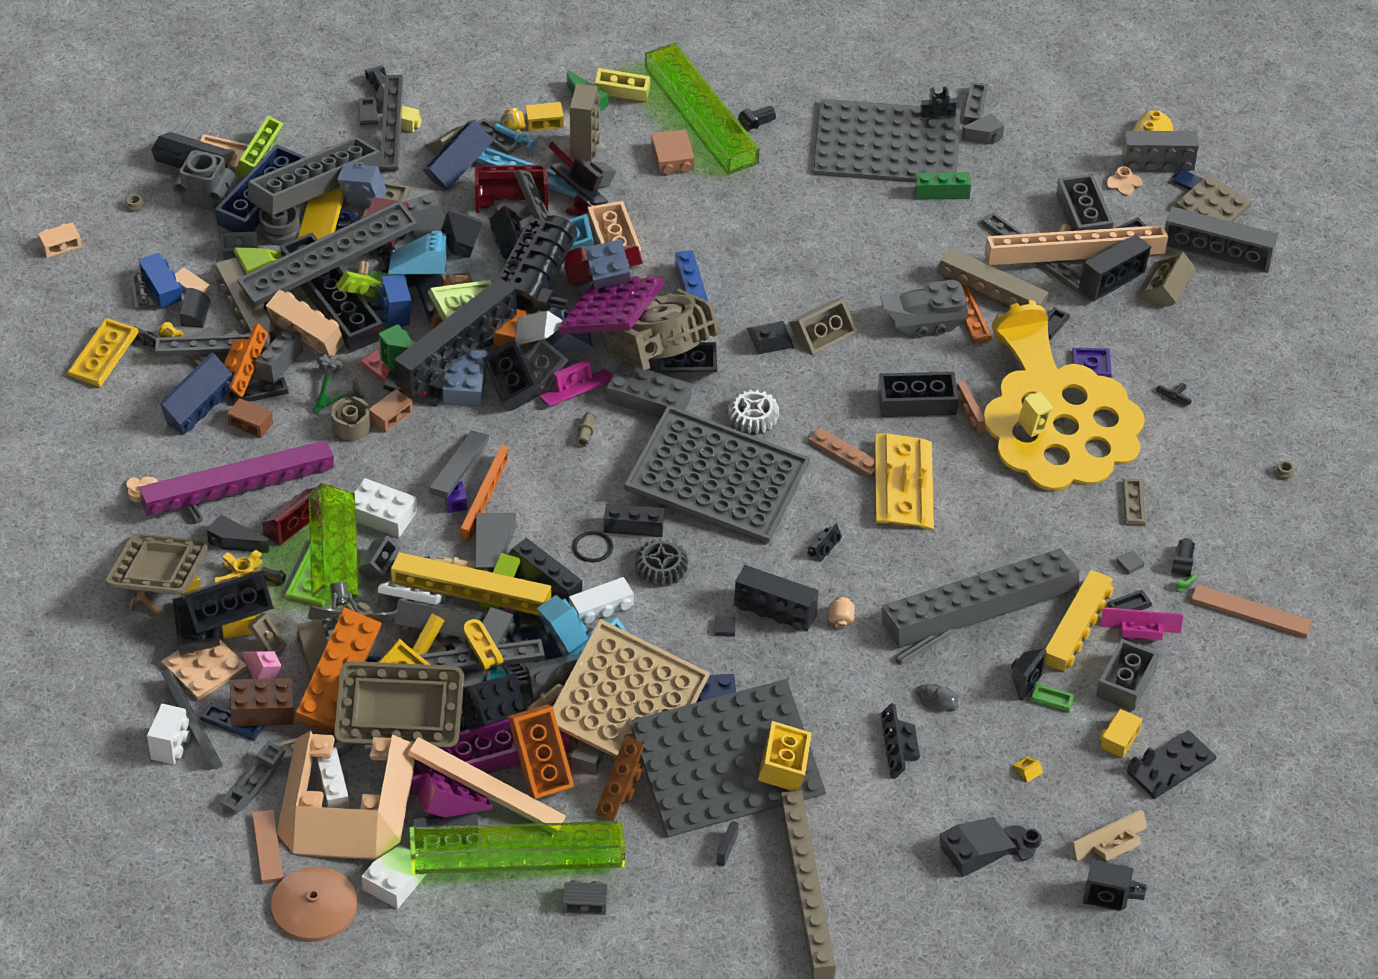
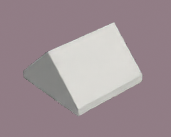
[515,311,563,345]

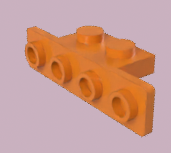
[224,324,268,397]

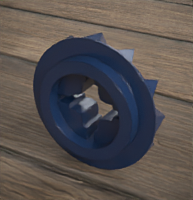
[335,210,357,231]

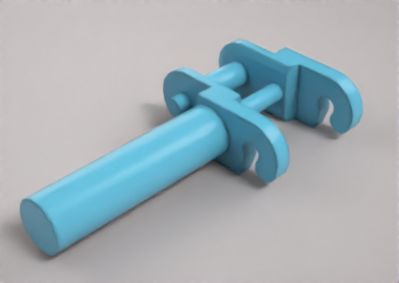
[494,123,537,148]

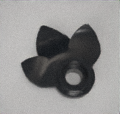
[1004,825,1042,860]

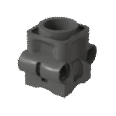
[173,150,235,211]

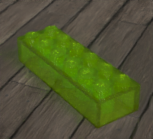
[309,483,358,605]

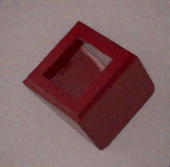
[565,195,591,216]

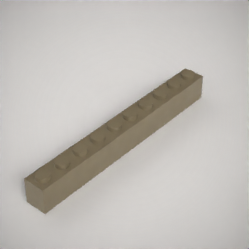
[780,791,836,979]

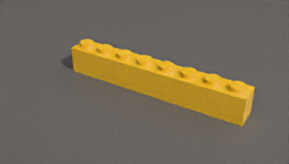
[391,552,551,616]

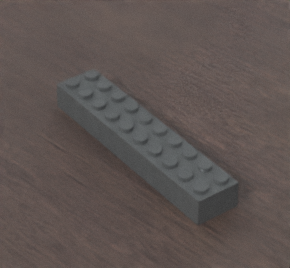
[882,548,1079,647]

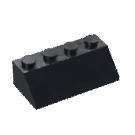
[151,132,235,169]
[181,569,274,634]

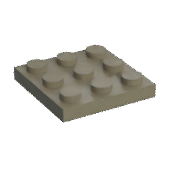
[1176,174,1252,222]

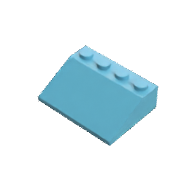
[389,231,447,274]

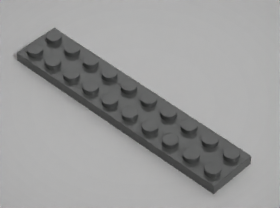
[237,201,419,307]

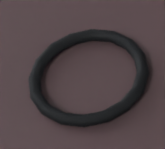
[573,531,614,563]

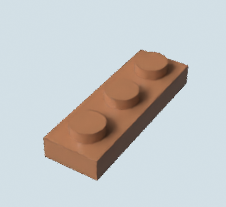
[957,381,985,433]

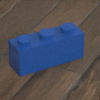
[138,253,183,308]

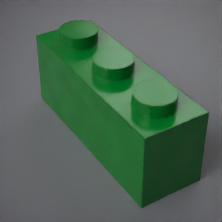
[915,172,971,200]

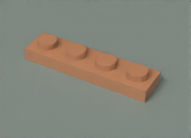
[809,428,875,478]

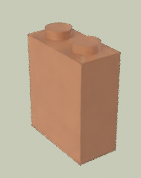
[651,129,694,174]

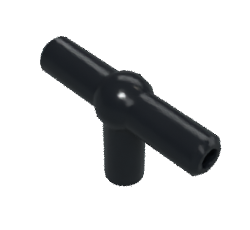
[1156,383,1192,405]

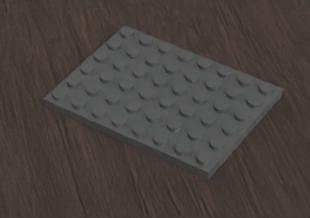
[814,99,961,182]
[624,405,810,544]
[629,679,826,838]

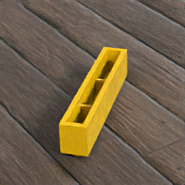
[1045,570,1114,672]

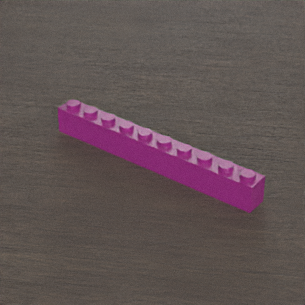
[139,440,334,516]

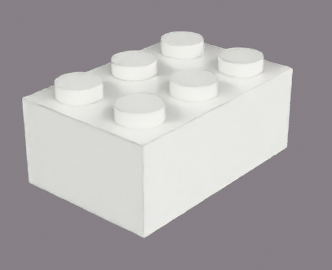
[346,478,417,538]

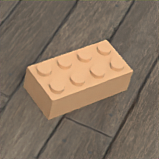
[588,201,642,268]
[266,289,344,357]

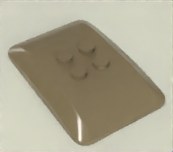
[106,534,208,594]
[334,661,464,748]

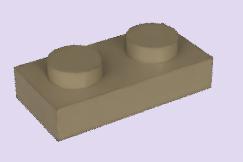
[248,613,287,655]

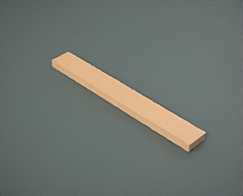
[408,737,566,834]

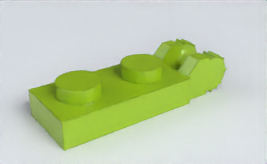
[336,271,381,297]

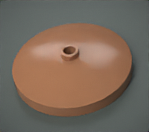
[271,867,357,942]

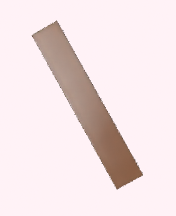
[1191,584,1312,638]

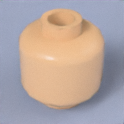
[828,597,855,628]

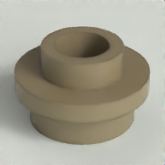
[125,194,144,211]
[1275,461,1295,479]

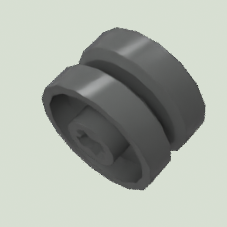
[259,206,300,245]

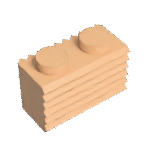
[38,222,82,258]

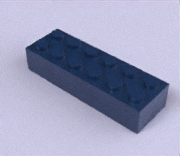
[215,144,305,232]

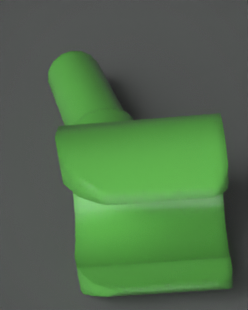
[1175,574,1197,593]

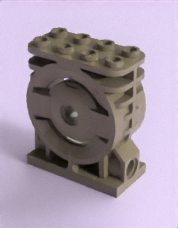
[602,289,720,371]

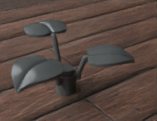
[308,582,398,628]

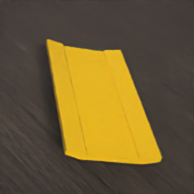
[875,433,934,530]

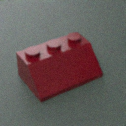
[262,487,322,546]

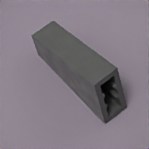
[476,513,516,573]

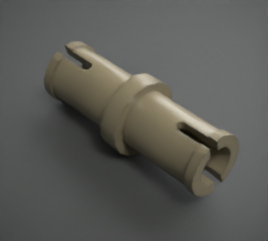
[576,412,596,447]

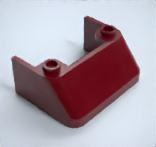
[475,164,548,213]

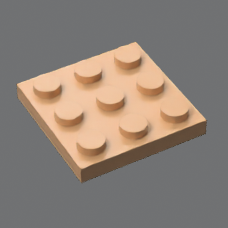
[161,639,247,701]

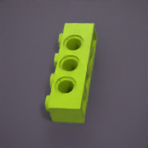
[235,116,284,178]

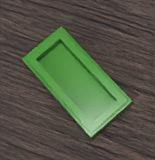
[1030,683,1075,713]

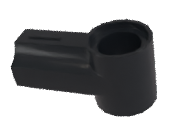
[365,65,386,92]
[738,105,776,132]
[1171,538,1195,576]

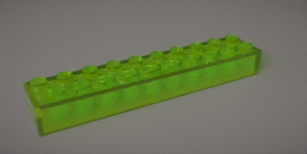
[645,42,760,175]
[410,821,626,875]

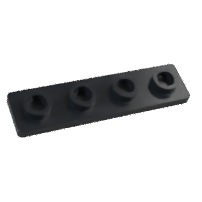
[550,157,608,206]
[881,703,920,779]

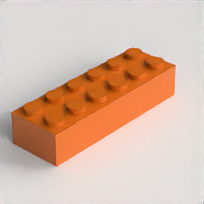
[294,607,382,735]

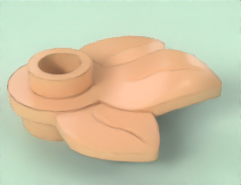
[1107,166,1143,196]
[126,477,158,502]

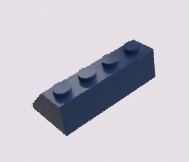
[160,352,233,435]

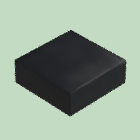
[715,616,736,637]

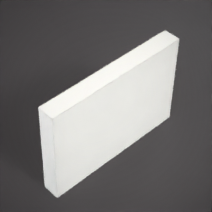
[378,581,446,605]

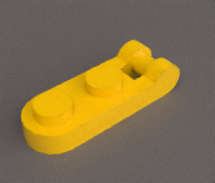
[464,619,503,670]

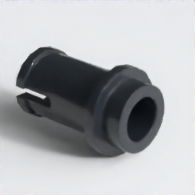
[261,567,286,585]

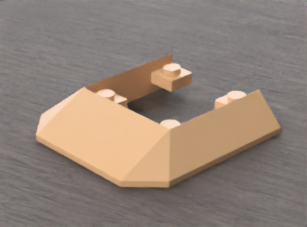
[277,731,415,860]

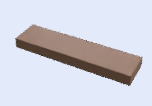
[252,809,283,884]

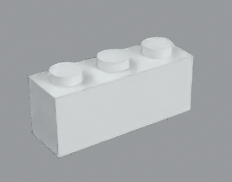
[569,577,634,624]
[316,747,349,809]

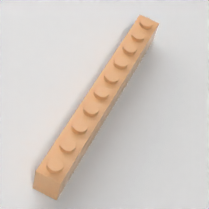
[984,225,1168,265]

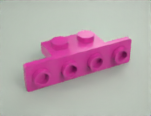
[540,360,613,406]
[1101,607,1183,641]

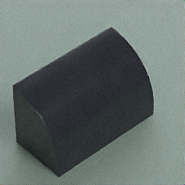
[180,288,211,328]

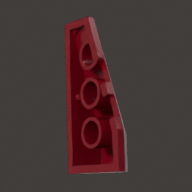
[564,246,643,287]

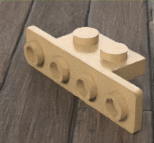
[1072,810,1147,861]

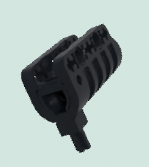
[497,215,578,314]

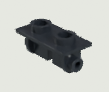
[808,523,842,562]

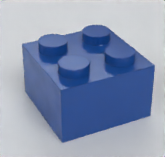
[378,274,411,329]

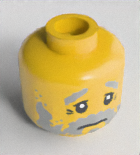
[501,108,526,133]

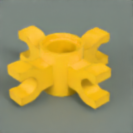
[222,550,263,576]

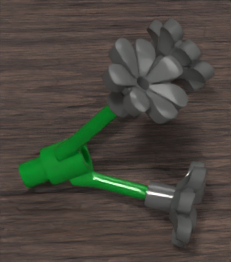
[313,354,365,413]

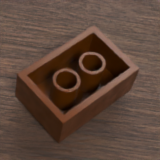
[230,678,294,727]

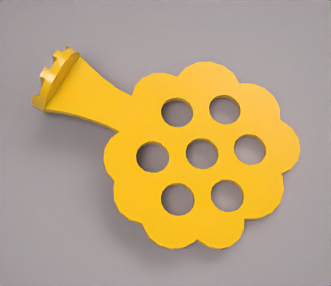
[983,300,1145,491]

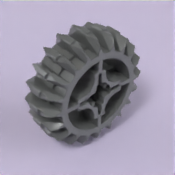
[635,538,688,587]

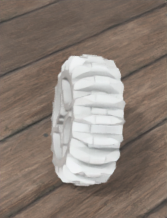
[728,389,779,435]

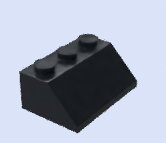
[659,342,717,373]

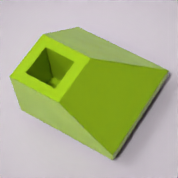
[233,248,283,274]

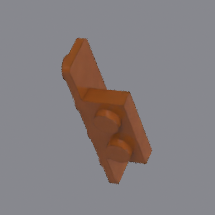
[595,736,644,821]

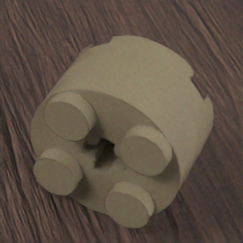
[331,397,371,442]

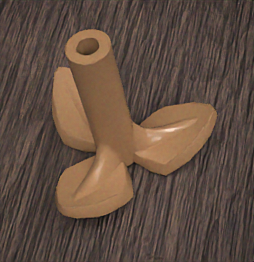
[129,591,163,617]

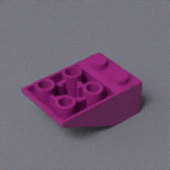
[416,772,493,817]

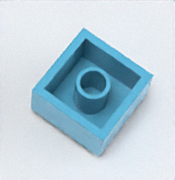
[537,595,589,653]

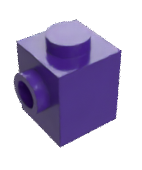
[445,481,468,513]

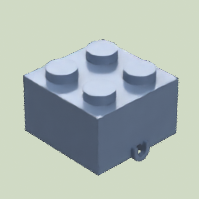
[337,162,387,206]
[585,239,631,289]

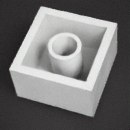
[147,704,191,765]

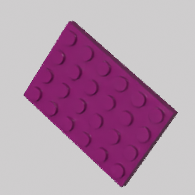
[558,275,665,334]

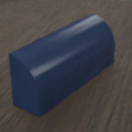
[423,120,494,190]

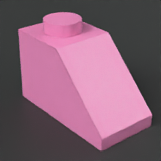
[242,651,281,679]

